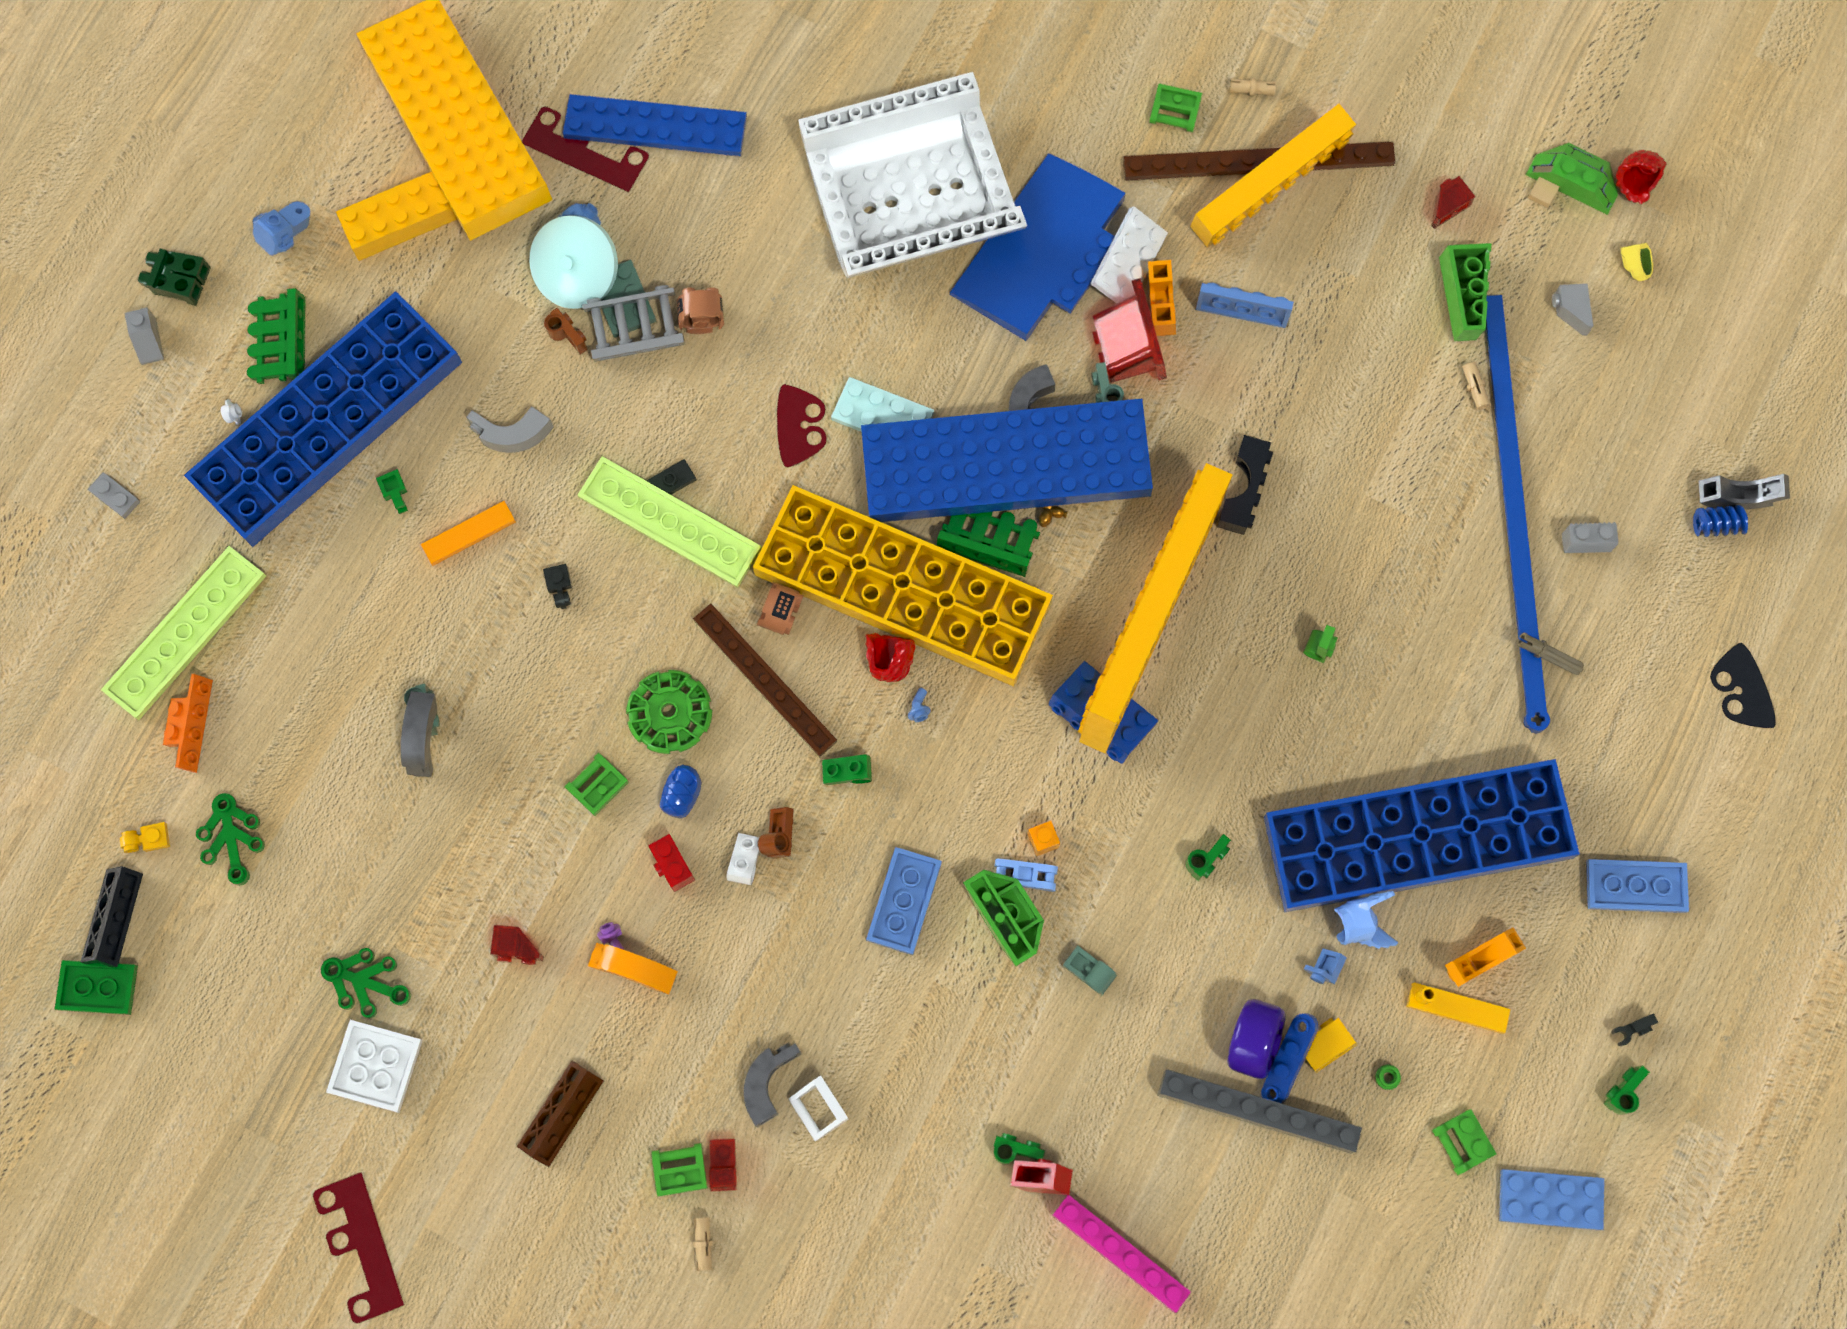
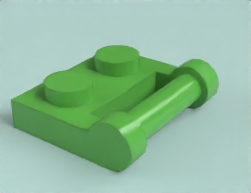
[1149,84,1202,132]
[564,752,629,816]
[1432,1109,1497,1176]
[652,1143,708,1197]

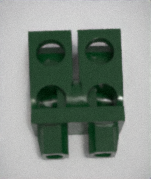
[138,248,211,306]

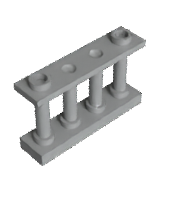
[582,285,685,362]

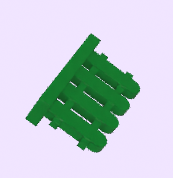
[247,288,306,384]
[937,512,1040,577]

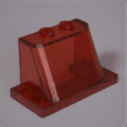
[1092,278,1167,383]

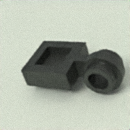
[543,564,572,609]

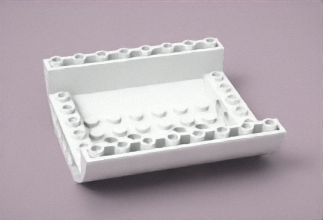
[798,72,1027,278]

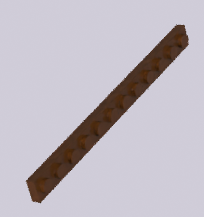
[1123,141,1396,181]

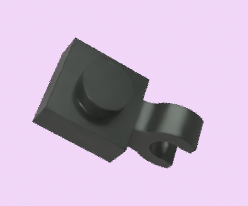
[1611,1013,1659,1046]

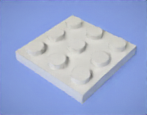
[326,1020,423,1113]

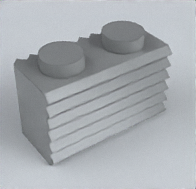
[1562,522,1618,553]

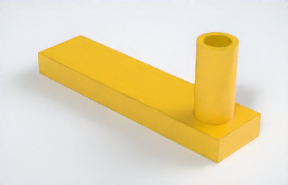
[1406,982,1511,1034]

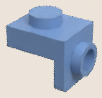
[1304,948,1347,984]

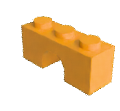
[1148,260,1176,336]

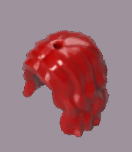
[1616,150,1667,205]
[865,633,916,683]

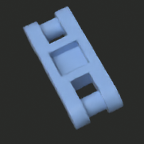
[994,859,1058,892]

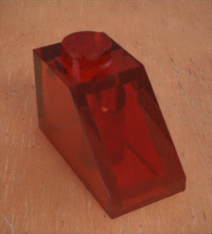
[1431,176,1475,229]

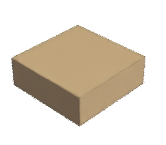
[1528,177,1560,208]

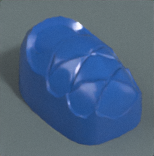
[660,765,702,819]

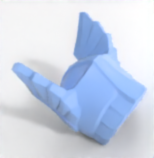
[1334,891,1398,949]

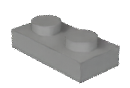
[87,472,140,519]

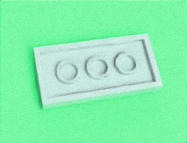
[831,377,934,432]

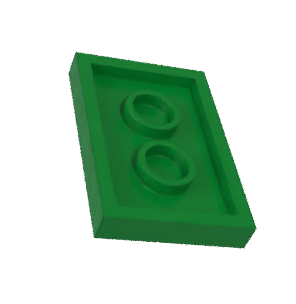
[54,960,138,1015]

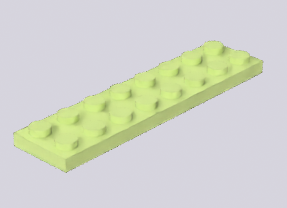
[578,456,762,588]
[101,546,266,720]

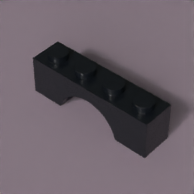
[1217,435,1273,535]

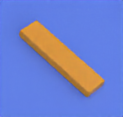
[421,501,516,566]

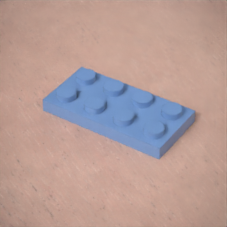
[1196,283,1294,328]
[866,847,942,955]
[1586,859,1689,913]
[1499,1169,1604,1230]

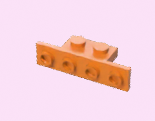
[163,674,213,773]

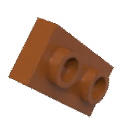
[544,308,587,355]
[758,807,794,859]

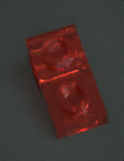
[709,1139,737,1192]

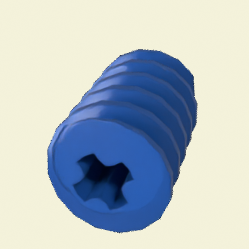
[1693,505,1748,537]

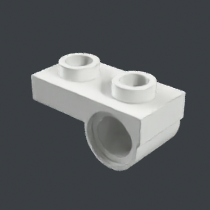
[727,833,760,885]

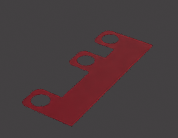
[522,106,649,192]
[313,1172,404,1324]

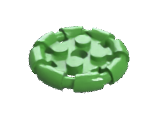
[626,670,713,754]

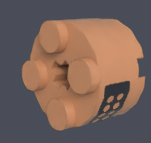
[677,287,724,334]
[757,582,804,635]

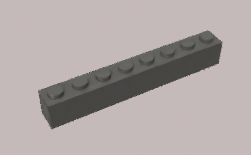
[1157,1069,1362,1154]

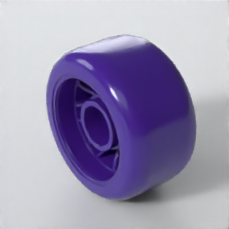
[1228,999,1286,1079]

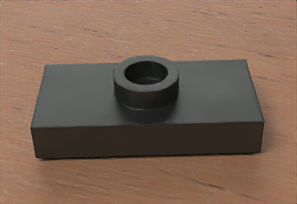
[646,459,697,495]

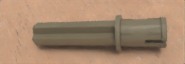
[1517,633,1584,675]

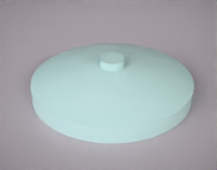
[530,215,618,309]

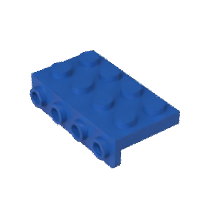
[1049,661,1159,764]

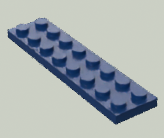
[563,94,747,156]

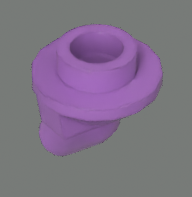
[597,922,625,950]

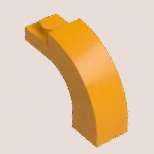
[1445,927,1526,987]
[588,943,678,995]

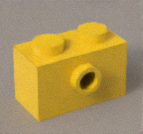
[1306,1018,1357,1073]

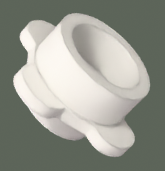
[221,399,242,425]

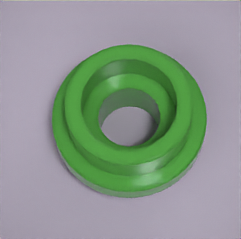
[1375,1065,1401,1090]

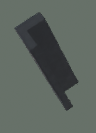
[80,866,143,968]

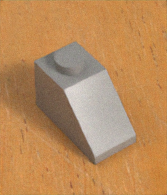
[1552,283,1593,336]
[125,308,164,365]

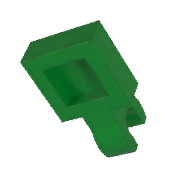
[376,469,408,514]

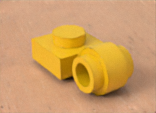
[119,822,170,853]

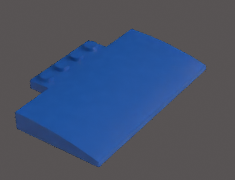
[950,153,1125,341]

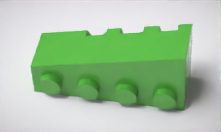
[1439,243,1492,342]

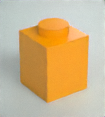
[1027,821,1060,857]

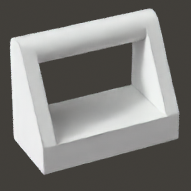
[788,1076,849,1141]

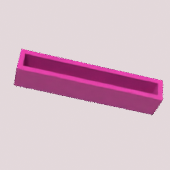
[1052,1195,1191,1313]

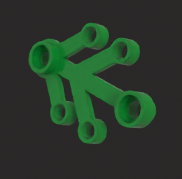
[196,793,265,886]
[321,948,411,1018]

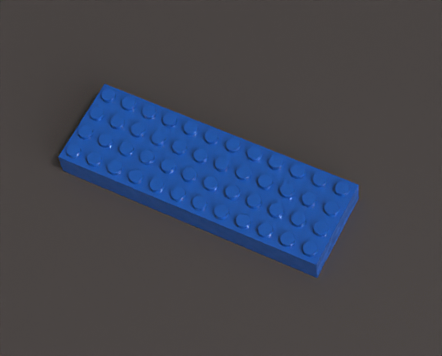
[184,291,462,547]
[861,399,1153,522]
[1264,759,1580,913]

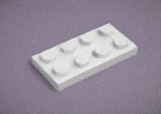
[1090,207,1168,309]

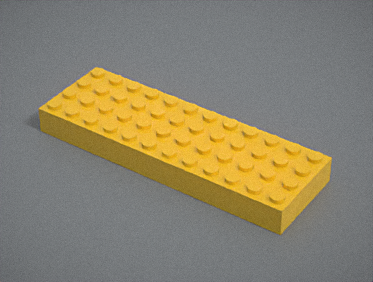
[356,0,552,241]
[1078,463,1233,754]
[753,485,1053,687]

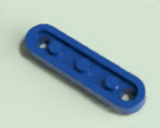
[1261,1013,1319,1104]

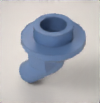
[908,688,931,722]

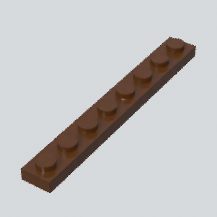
[693,603,837,758]

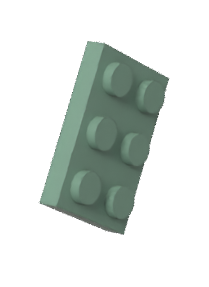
[601,260,657,338]

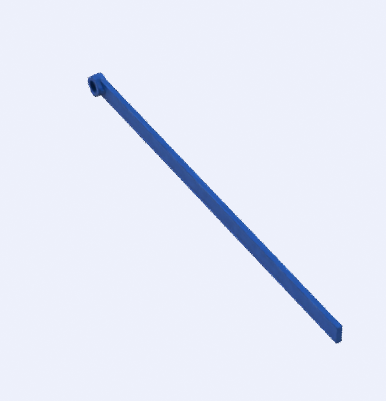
[1486,295,1550,734]

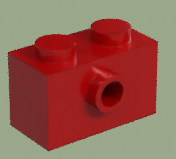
[648,834,695,892]
[1011,1159,1073,1195]

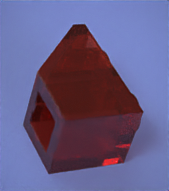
[490,925,544,965]

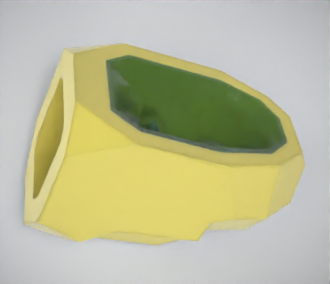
[1620,243,1653,281]

